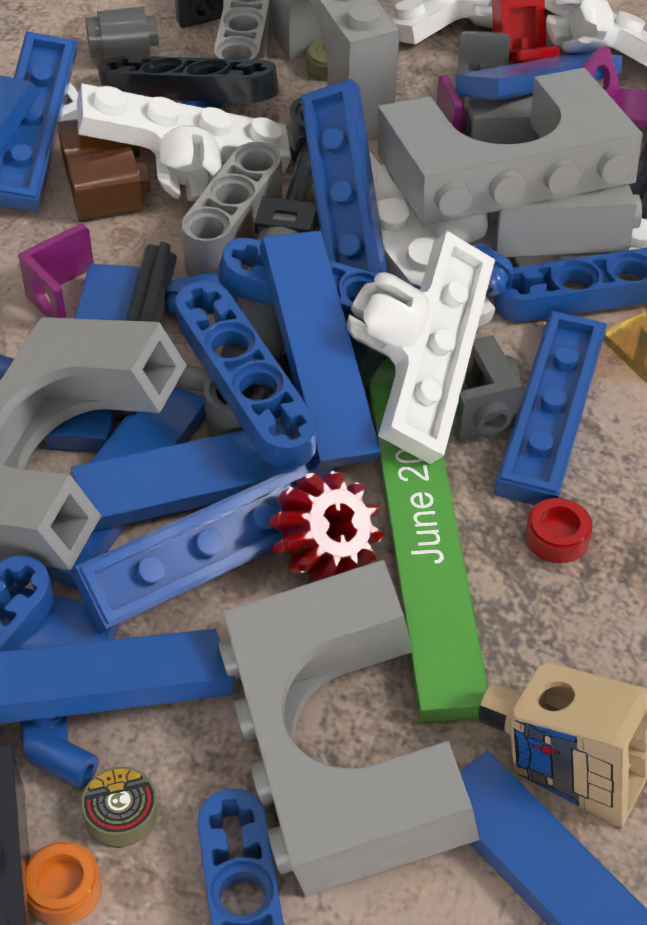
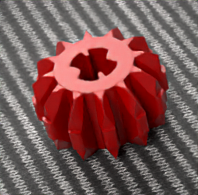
[267,472,386,583]

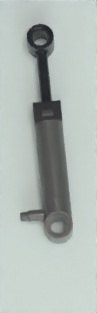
[176,97,318,437]

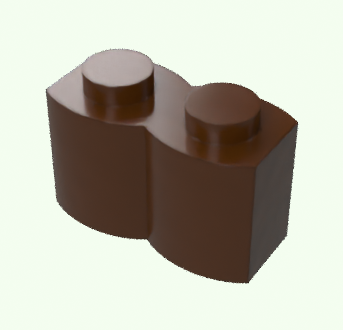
[57,119,151,220]

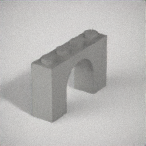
[271,0,400,141]
[378,67,643,226]
[463,93,642,257]
[0,317,187,570]
[218,560,480,897]

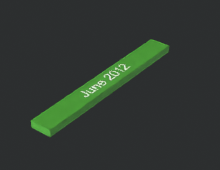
[366,356,488,723]

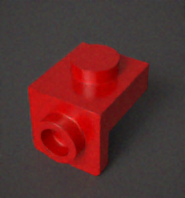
[491,0,560,64]

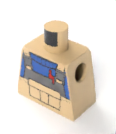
[478,662,647,829]

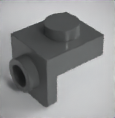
[457,31,510,74]
[455,335,522,440]

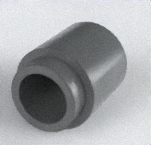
[85,6,159,61]

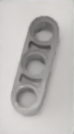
[214,0,272,105]
[181,142,282,276]

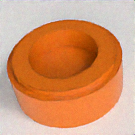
[26,842,102,925]

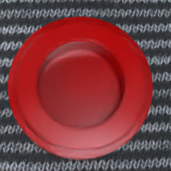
[525,498,593,563]

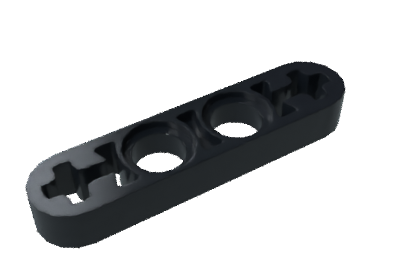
[97,55,279,103]

